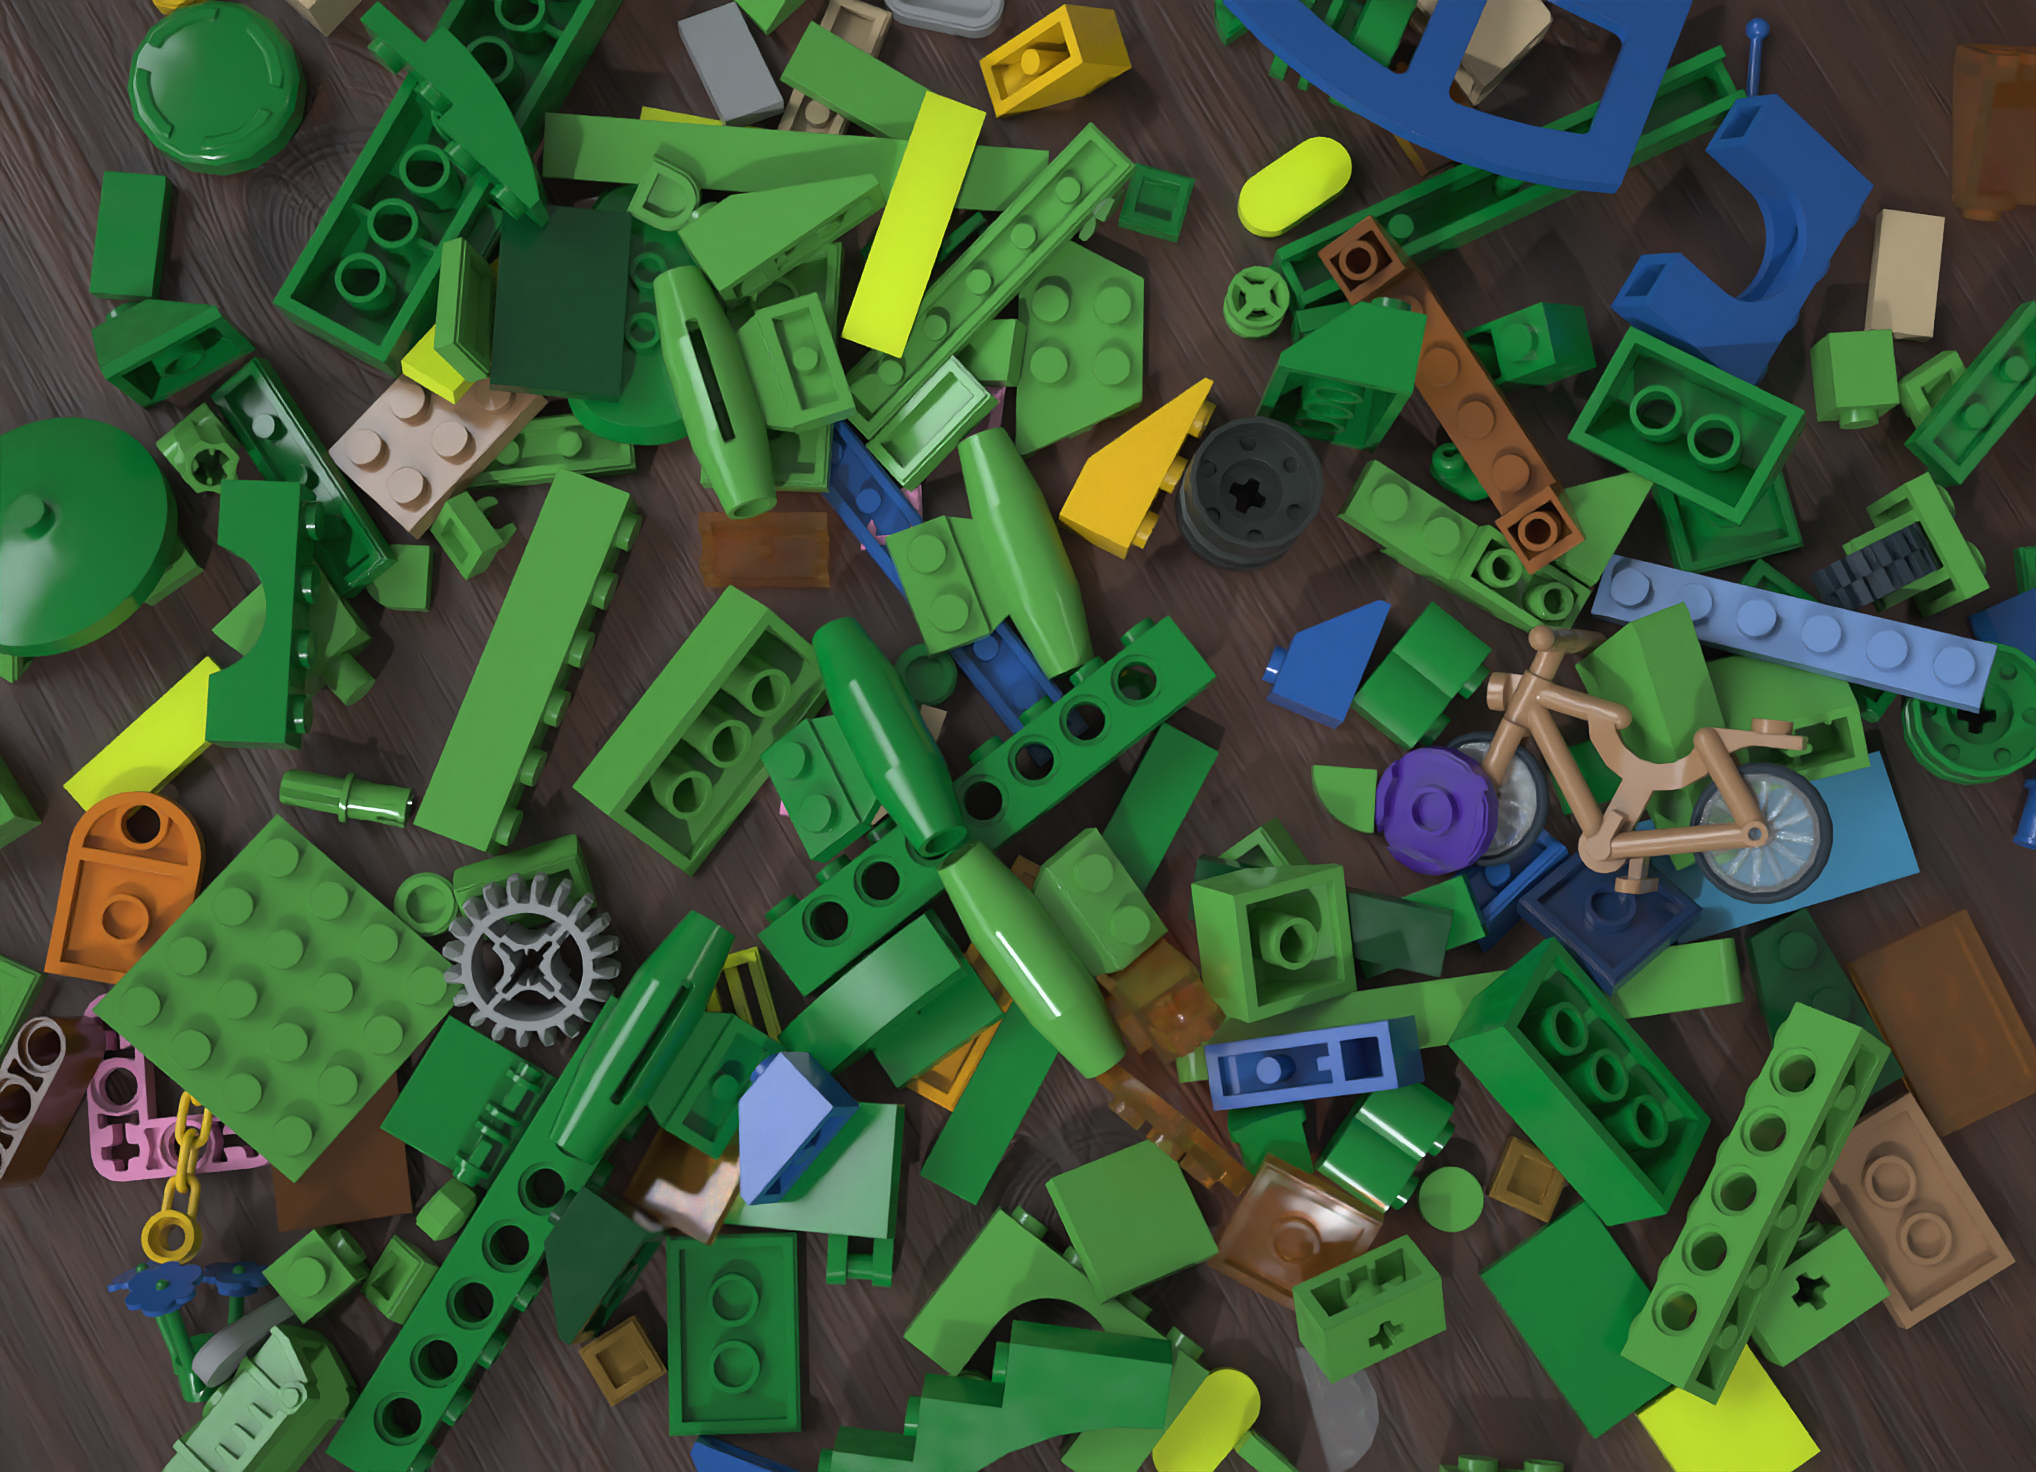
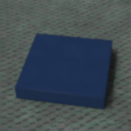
[1516,851,1703,997]

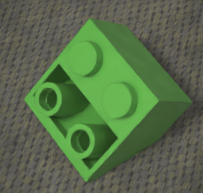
[1705,654,1871,794]

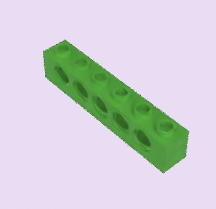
[1620,1001,1892,1406]

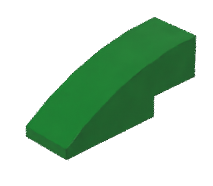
[777,914,969,1078]

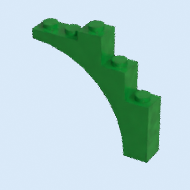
[818,1320,1173,1472]

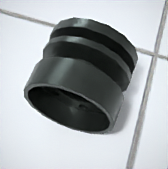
[1174,416,1324,572]

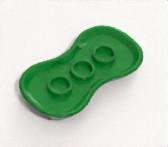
[568,184,711,445]

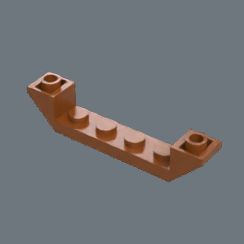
[1318,215,1587,575]

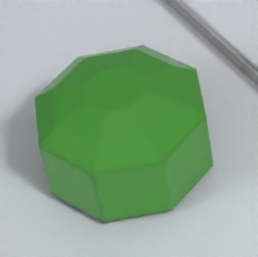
[416,1177,481,1241]

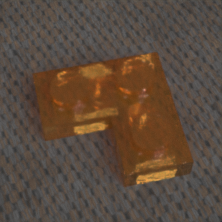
[1095,1064,1254,1196]

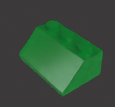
[1567,326,1806,527]

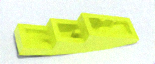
[841,91,986,358]

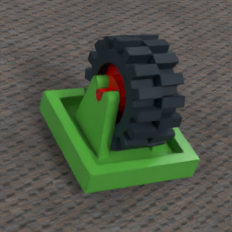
[1810,472,1990,618]

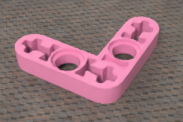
[84,994,271,1182]

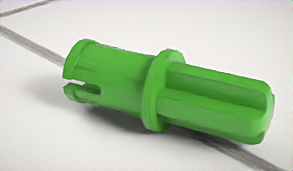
[280,769,413,829]

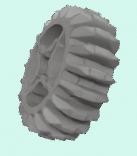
[443,872,621,1047]

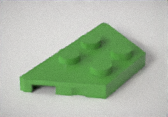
[1015,240,1144,460]

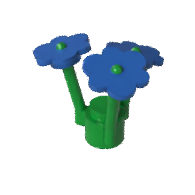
[107,1260,269,1403]

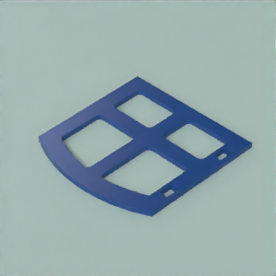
[1223,0,1693,194]

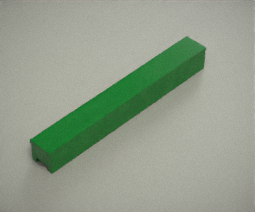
[1268,45,1747,319]

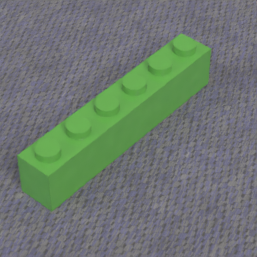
[413,467,642,856]

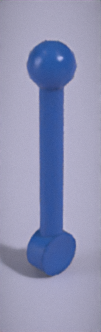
[1745,17,1770,97]

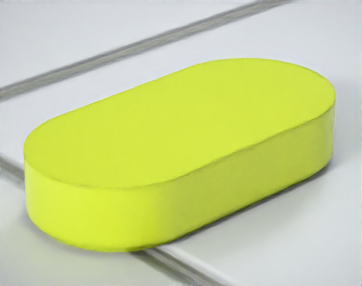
[1237,137,1352,238]
[1151,1367,1261,1472]

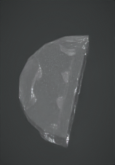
[1294,1345,1379,1472]

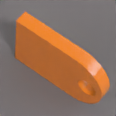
[44,791,206,985]

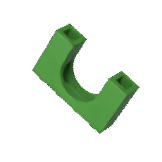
[903,1205,1210,1472]

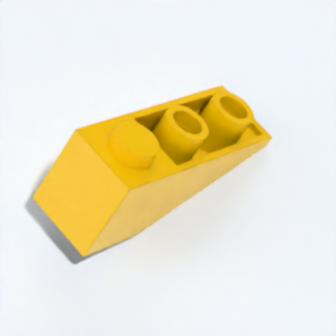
[1058,377,1217,560]

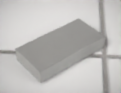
[678,1,784,127]

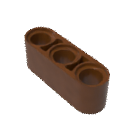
[0,1015,106,1189]

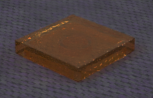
[1206,1152,1384,1312]

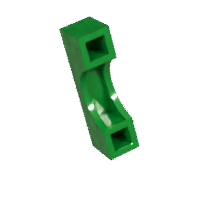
[205,479,325,750]

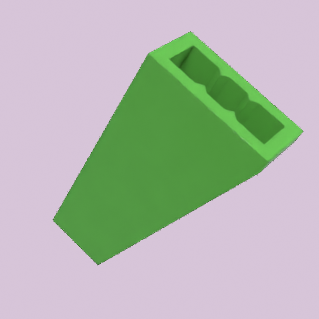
[1575,601,1742,871]

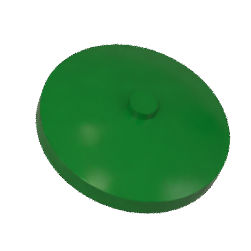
[0,417,178,657]

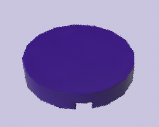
[1374,746,1499,876]

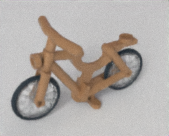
[1442,625,1833,904]

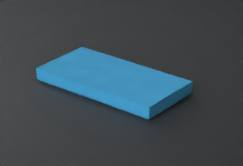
[1635,751,1920,946]

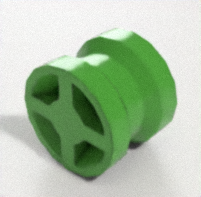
[1223,266,1290,340]

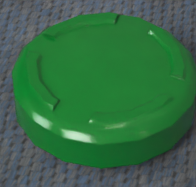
[127,0,308,176]

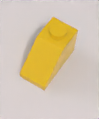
[979,4,1132,118]

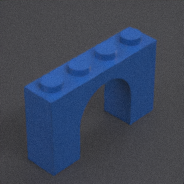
[1610,94,1874,386]

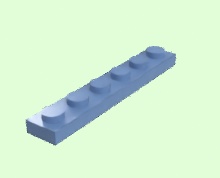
[1591,554,1997,714]

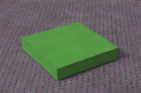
[1045,1134,1220,1305]

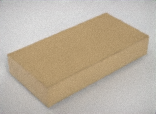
[1864,209,1945,343]

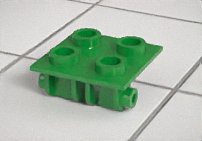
[380,1015,558,1191]

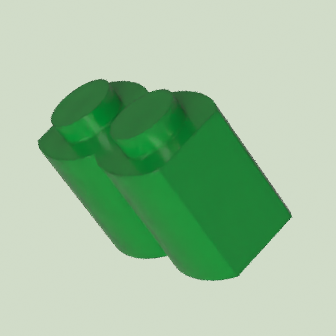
[1350,601,1492,752]
[1313,1082,1456,1215]

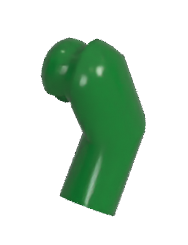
[1430,442,1489,502]

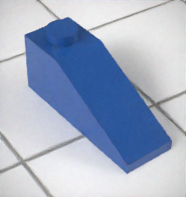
[1204,1015,1425,1111]

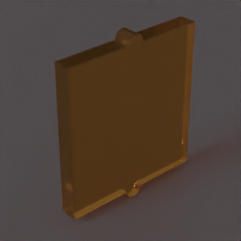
[624,1126,740,1246]

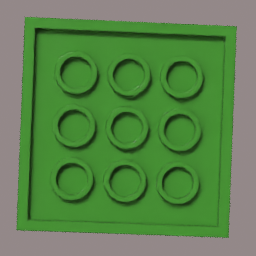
[92,814,465,1184]

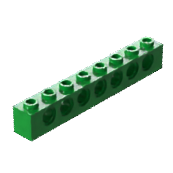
[757,615,1217,997]
[325,995,651,1472]

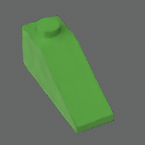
[677,173,886,311]

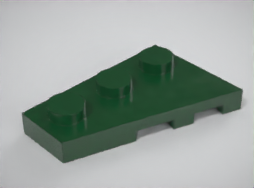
[1744,907,1905,1097]

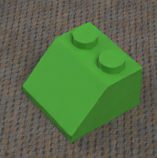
[1191,863,1357,1023]

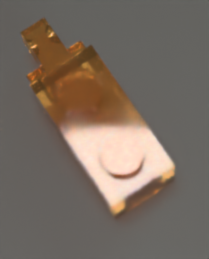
[1095,937,1227,1066]

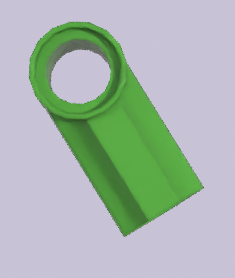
[155,402,243,494]

